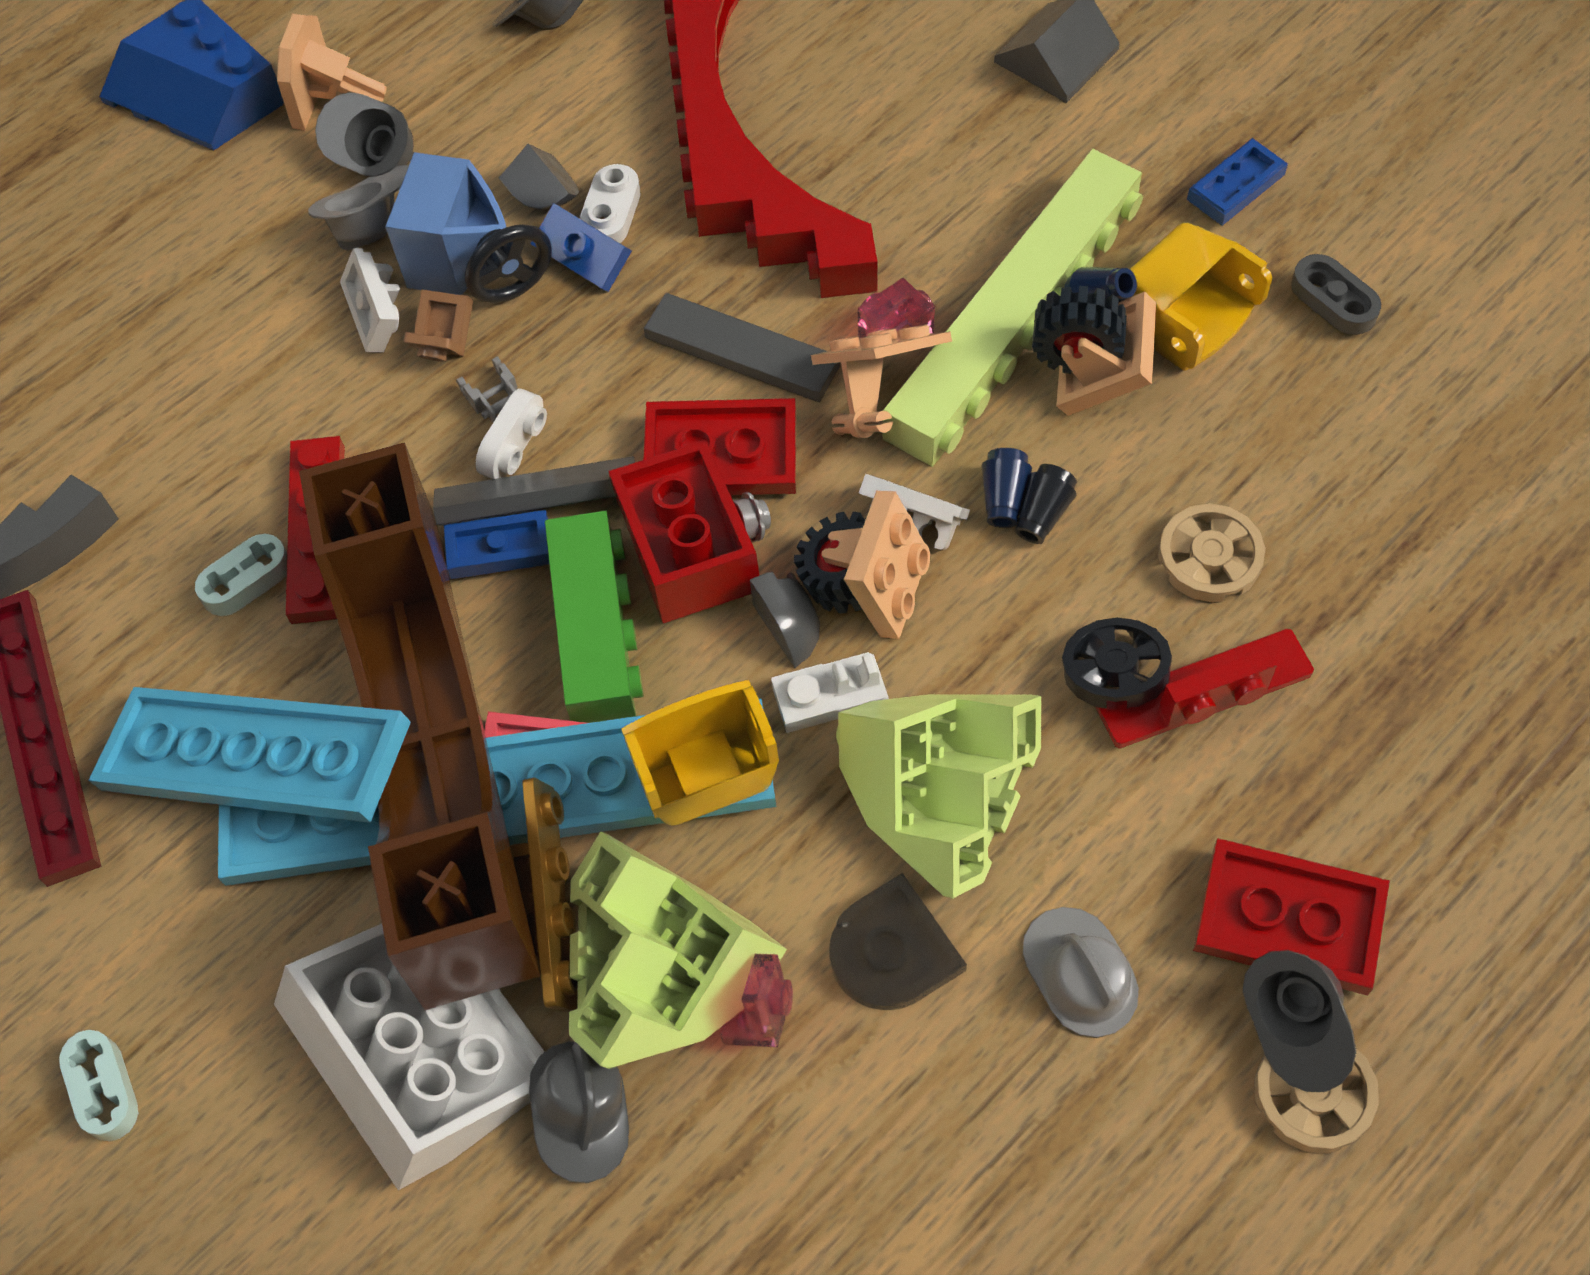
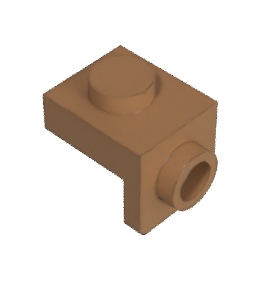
[403,289,473,362]

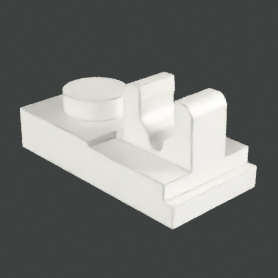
[340,248,400,353]
[859,474,970,550]
[771,652,889,733]

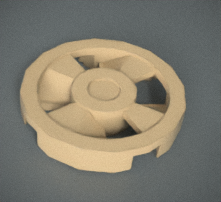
[1158,503,1266,603]
[1254,1048,1379,1154]

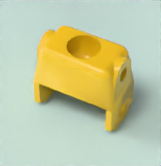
[1123,223,1272,371]
[621,680,779,826]

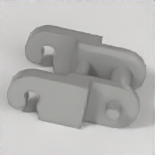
[456,356,518,423]

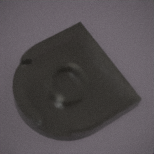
[829,873,967,1010]

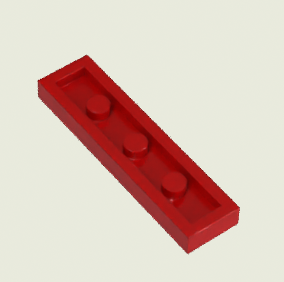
[285,436,345,624]

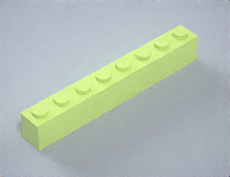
[882,149,1143,467]

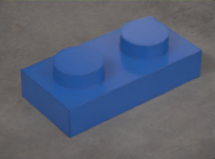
[444,510,550,579]

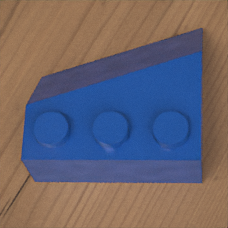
[99,0,284,151]

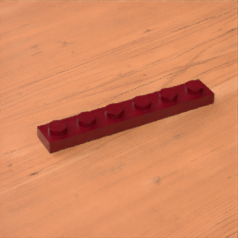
[0,590,102,887]

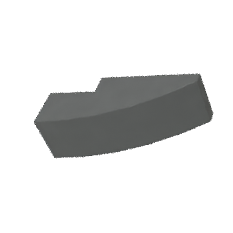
[0,475,119,599]

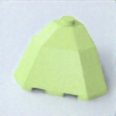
[836,694,1041,898]
[569,831,787,1069]

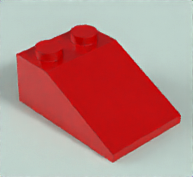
[608,440,760,624]

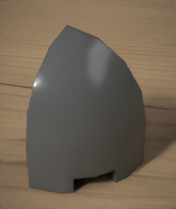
[499,144,579,210]
[750,572,820,668]

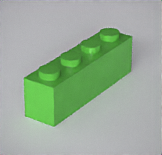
[545,510,644,723]

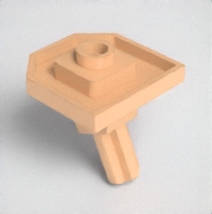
[277,14,386,131]

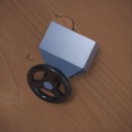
[385,152,552,303]

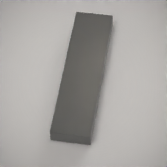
[644,293,840,403]
[433,456,635,526]

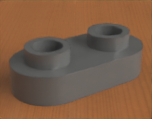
[1291,254,1381,335]

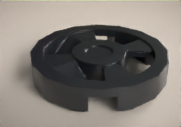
[1062,617,1172,709]

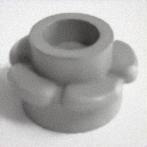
[733,492,771,542]

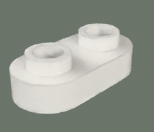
[580,164,640,243]
[476,389,547,479]

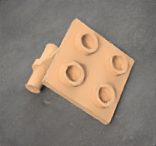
[811,325,952,438]

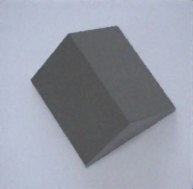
[994,0,1120,103]

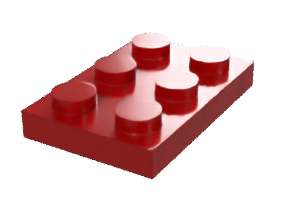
[643,398,796,495]
[1193,838,1390,996]

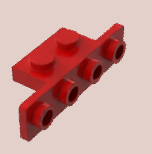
[1095,629,1314,749]

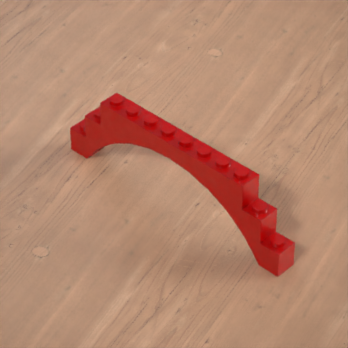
[663,0,878,298]

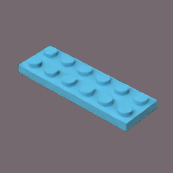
[88,687,411,822]

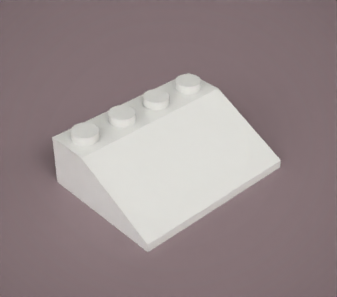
[274,924,544,1190]

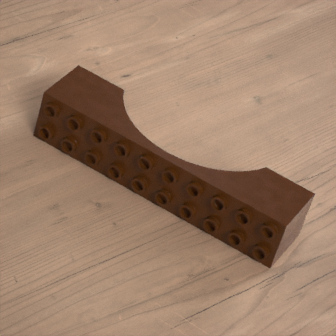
[299,442,540,1010]

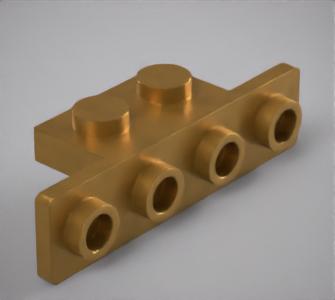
[511,777,578,1012]

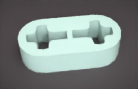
[195,534,287,616]
[59,1030,138,1142]

